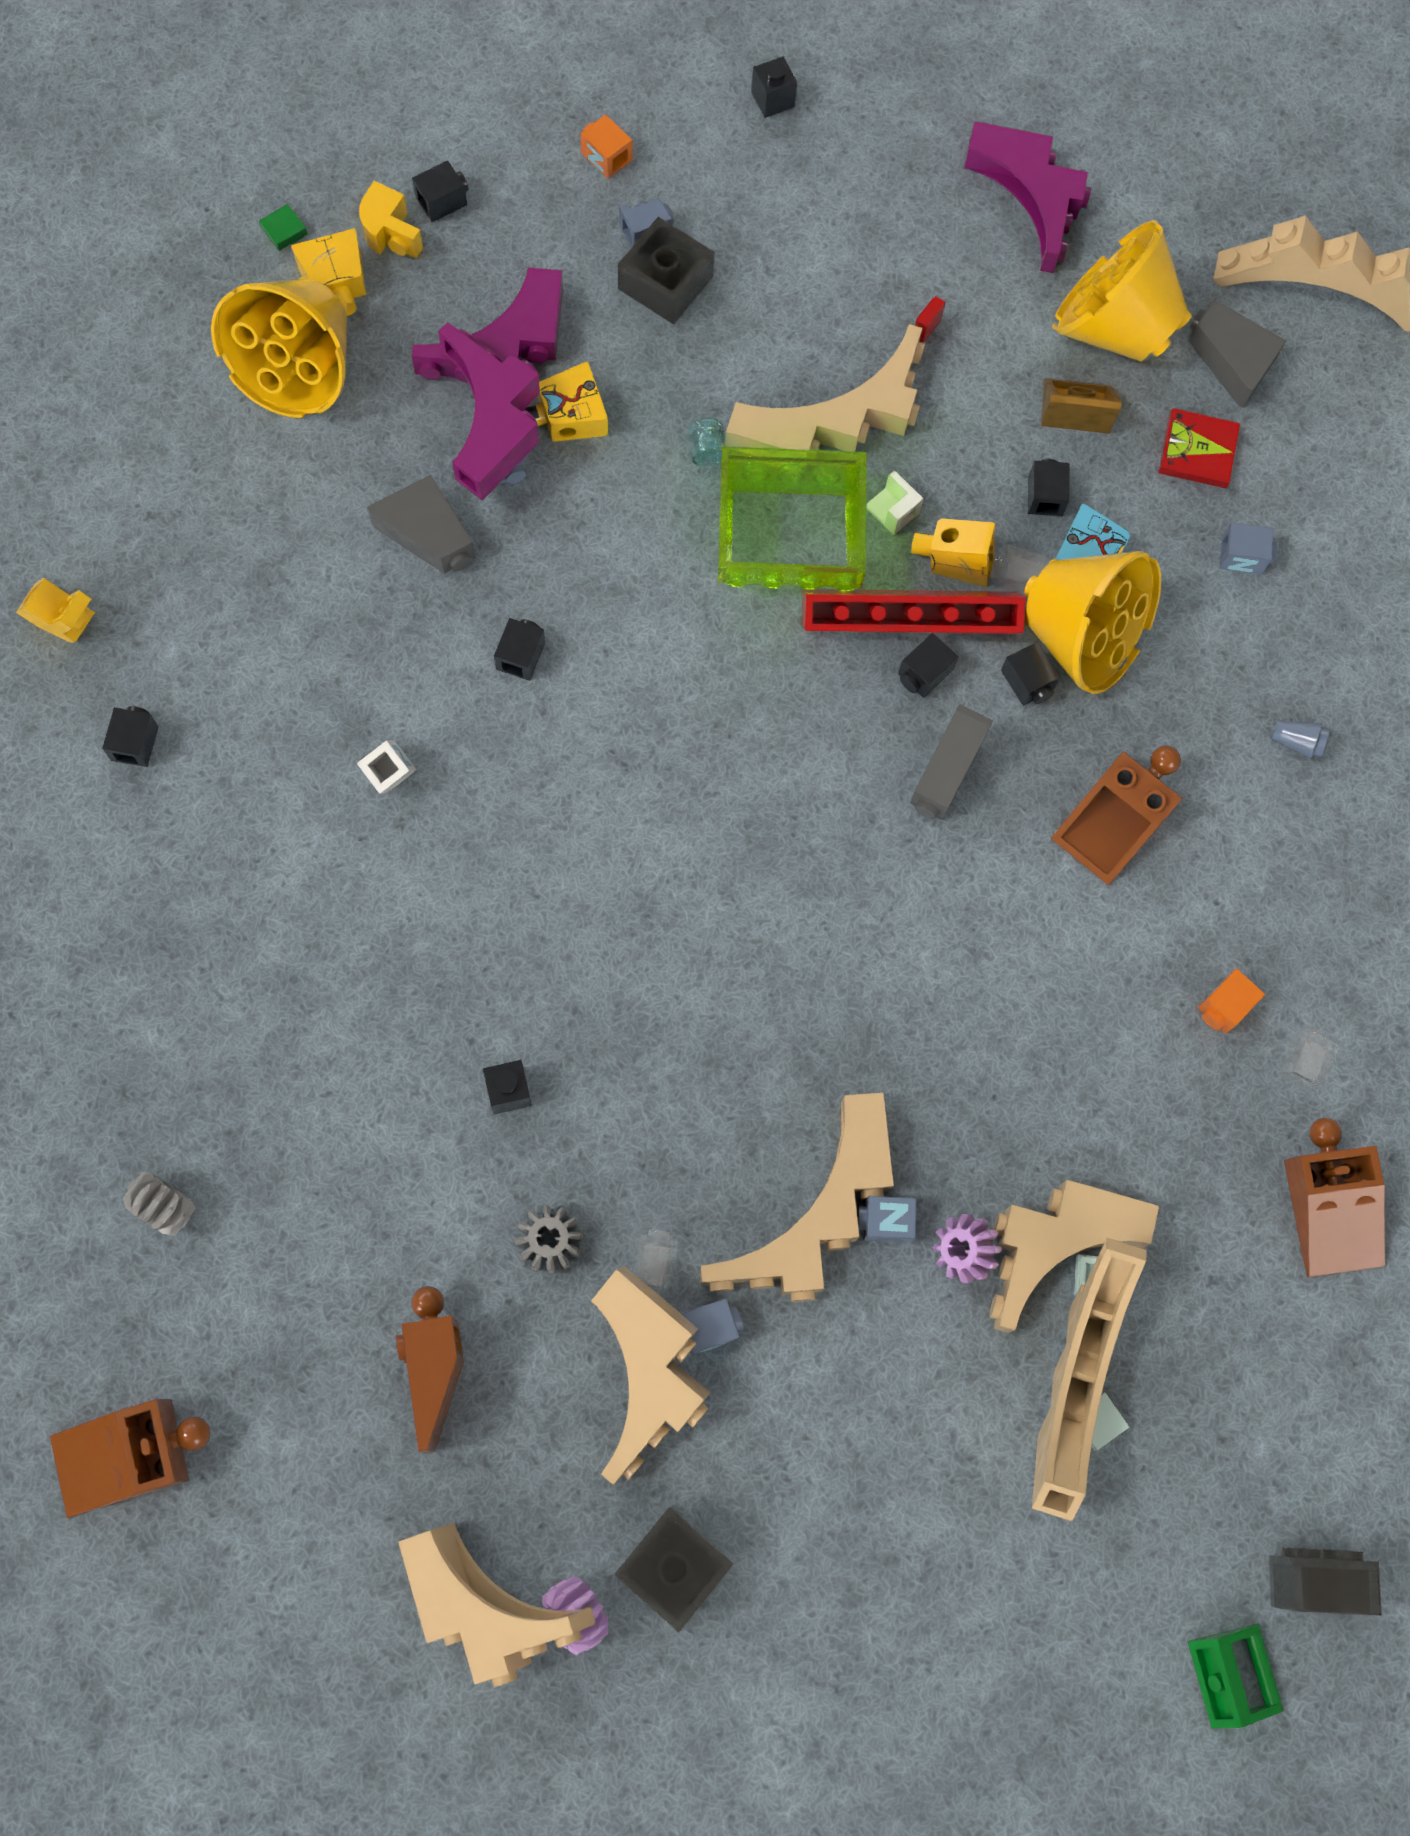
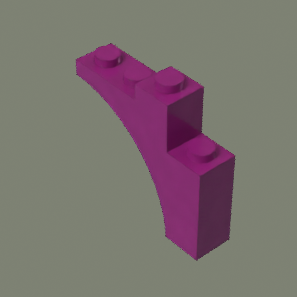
[964,121,1091,273]
[412,267,563,382]
[438,322,540,501]

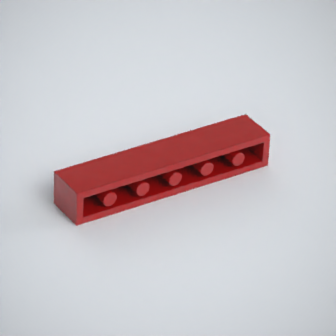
[801,589,1026,634]

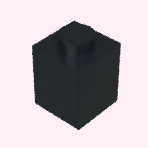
[751,56,797,118]
[412,160,469,222]
[1028,459,1070,517]
[494,618,545,681]
[898,633,959,698]
[1001,641,1060,706]
[102,706,159,767]
[483,1060,532,1114]

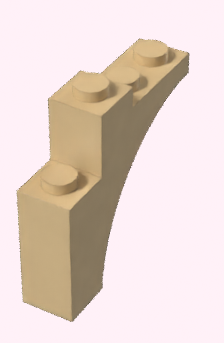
[990,1180,1159,1333]
[591,1265,710,1485]
[398,1522,596,1687]

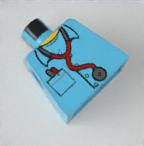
[1056,503,1130,560]

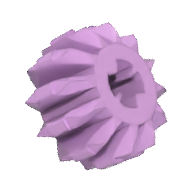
[931,1214,1003,1283]
[542,1575,608,1655]

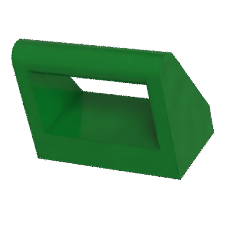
[1187,1624,1284,1729]

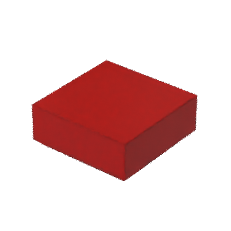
[915,296,946,343]

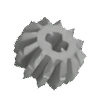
[123,1172,195,1236]
[515,1205,583,1274]

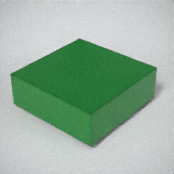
[259,204,308,251]

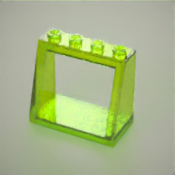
[717,446,867,591]

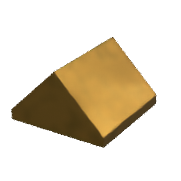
[1041,378,1122,434]

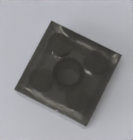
[618,216,715,324]
[614,1507,734,1633]
[1269,1547,1381,1616]

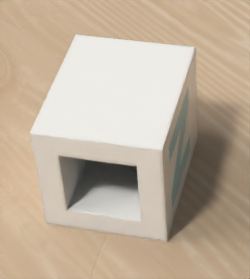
[357,740,417,794]

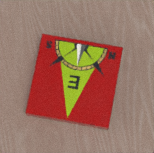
[1158,408,1240,489]

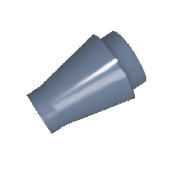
[1272,719,1330,758]

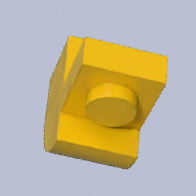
[359,181,423,259]
[16,578,95,643]

